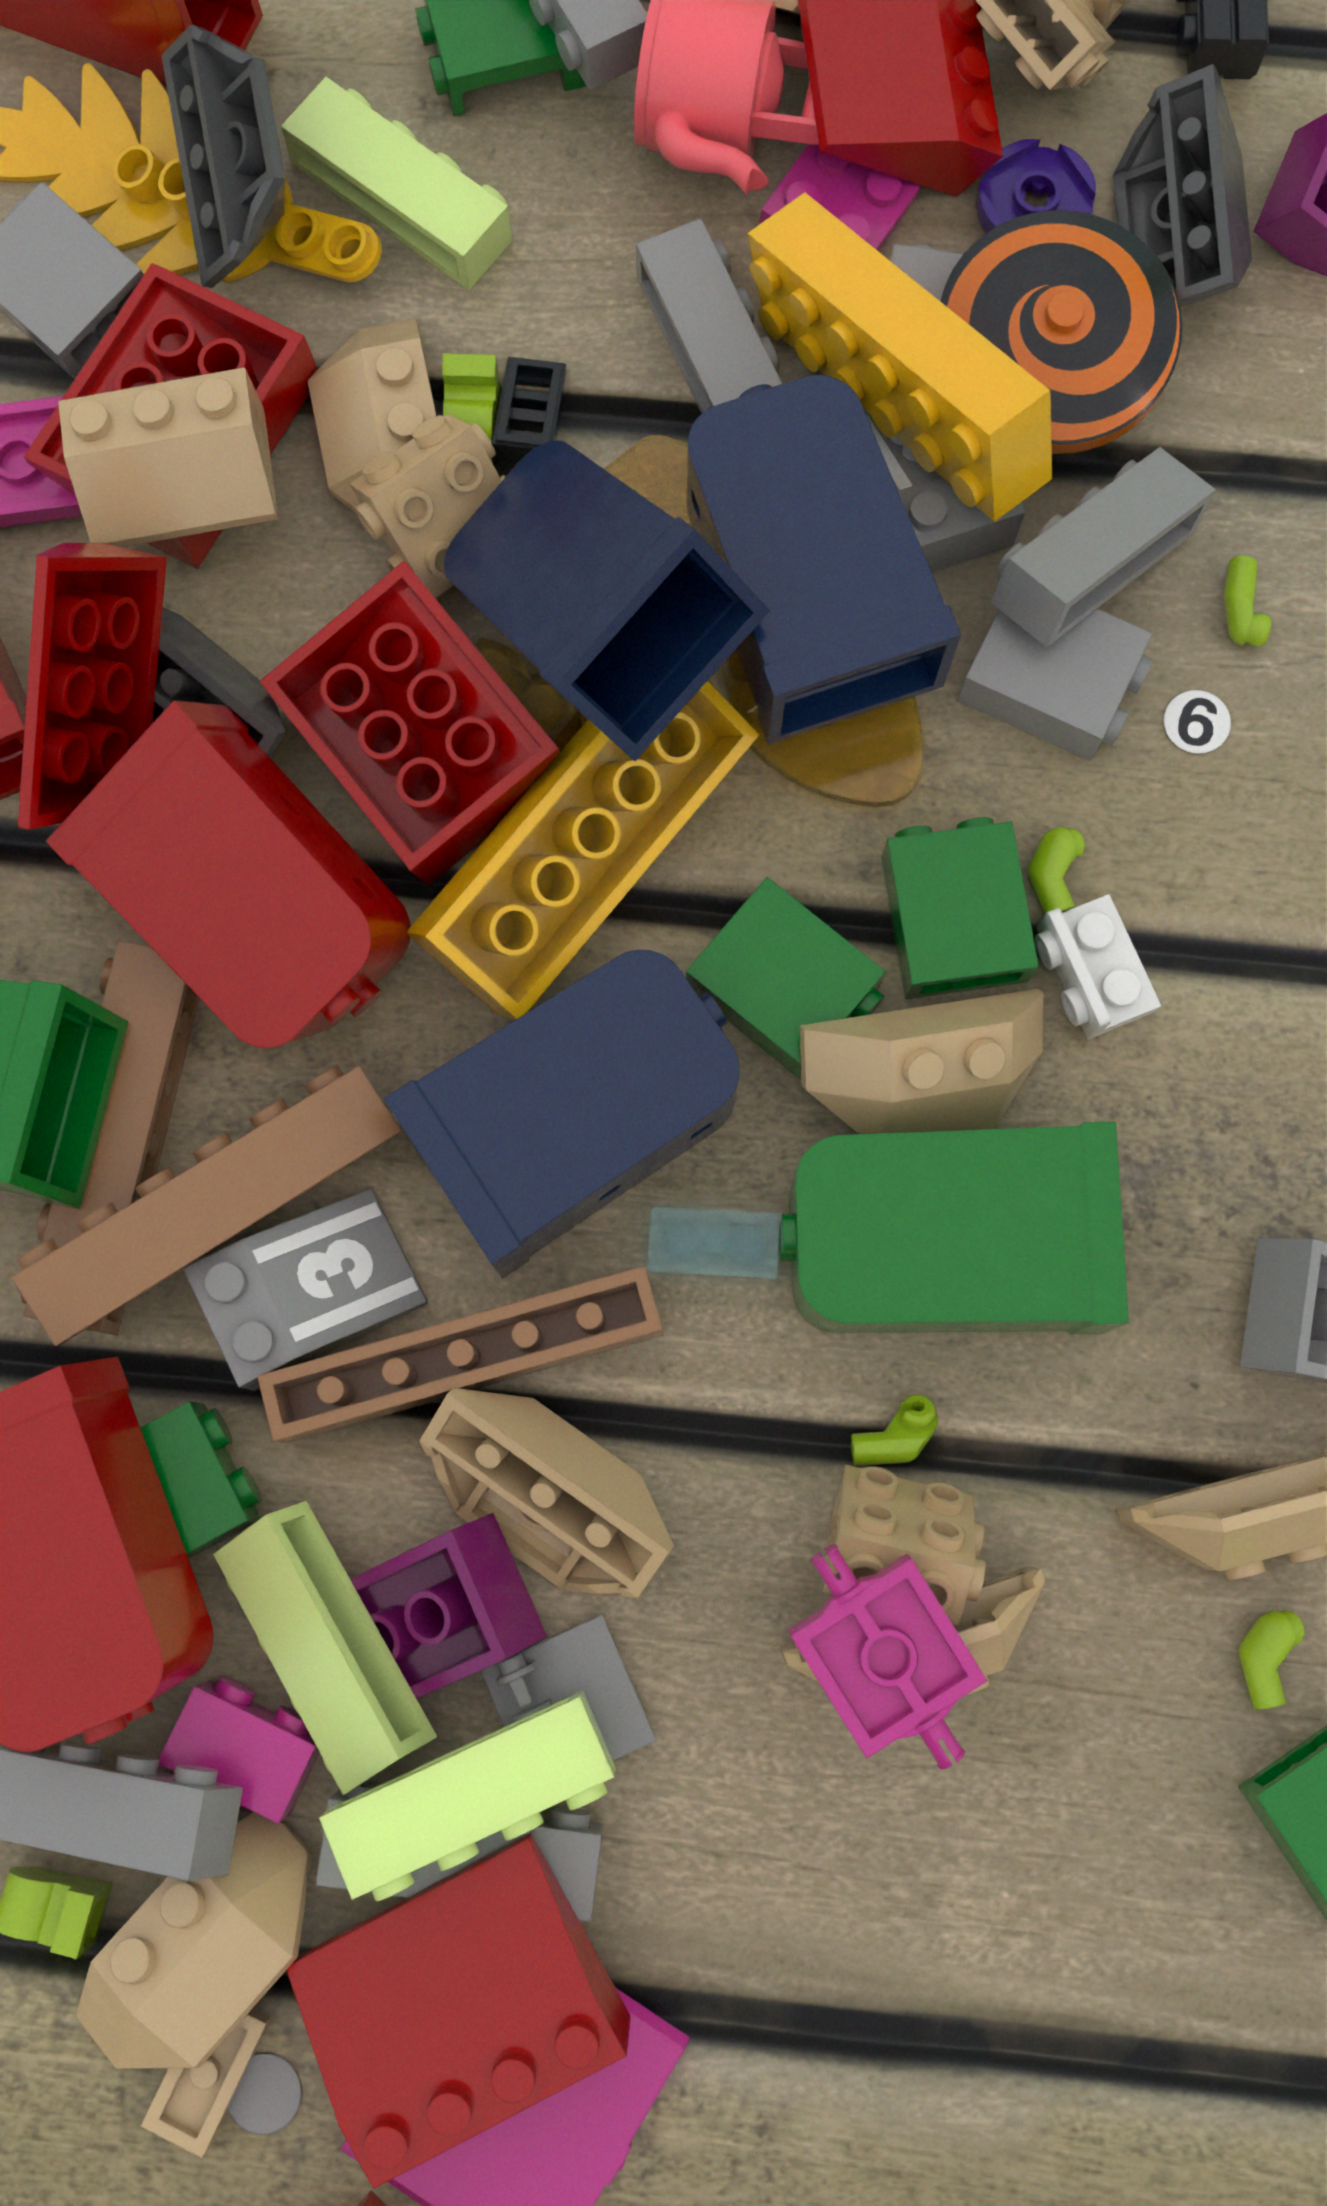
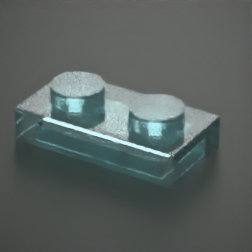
[647,1206,780,1280]

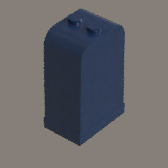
[686,375,961,745]
[443,440,770,761]
[384,950,740,1279]

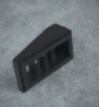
[492,357,566,477]

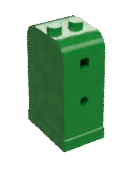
[0,980,128,1209]
[778,1122,1129,1335]

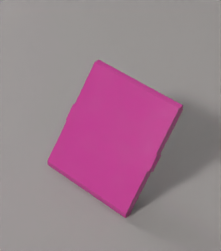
[340,1988,690,2206]

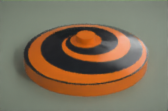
[940,210,1183,454]

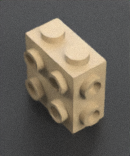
[976,0,1115,90]
[349,414,505,598]
[823,1464,986,1626]

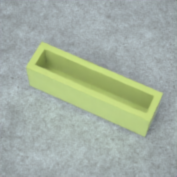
[281,77,513,291]
[213,1501,437,1795]
[319,1690,616,1902]

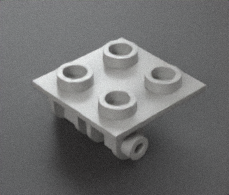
[481,1614,656,1761]

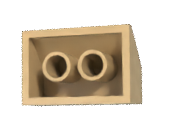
[58,367,278,547]

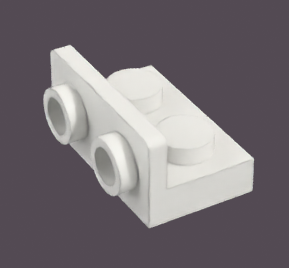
[1035,894,1162,1040]

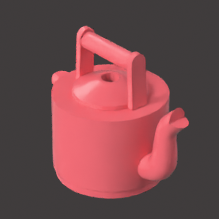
[634,0,819,195]

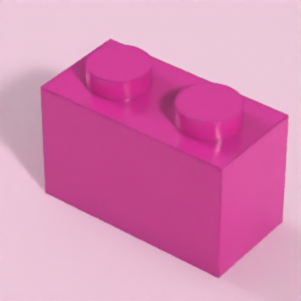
[159,1676,320,1824]

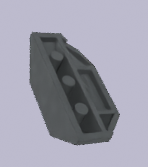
[161,24,285,288]
[1113,64,1252,307]
[152,607,285,758]

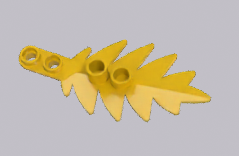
[0,63,382,283]

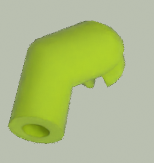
[1223,555,1272,647]
[1028,826,1085,915]
[851,1394,938,1466]
[1239,1610,1305,1710]

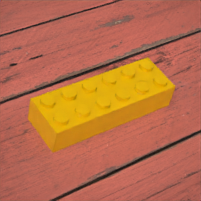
[747,192,1052,522]
[407,681,760,1020]

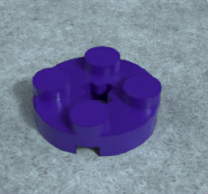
[975,139,1096,233]

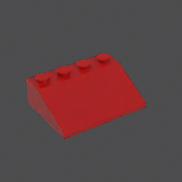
[798,0,1003,197]
[23,263,318,569]
[18,543,167,830]
[259,561,561,886]
[286,1833,631,2189]

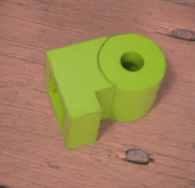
[442,353,501,443]
[0,1866,113,1959]

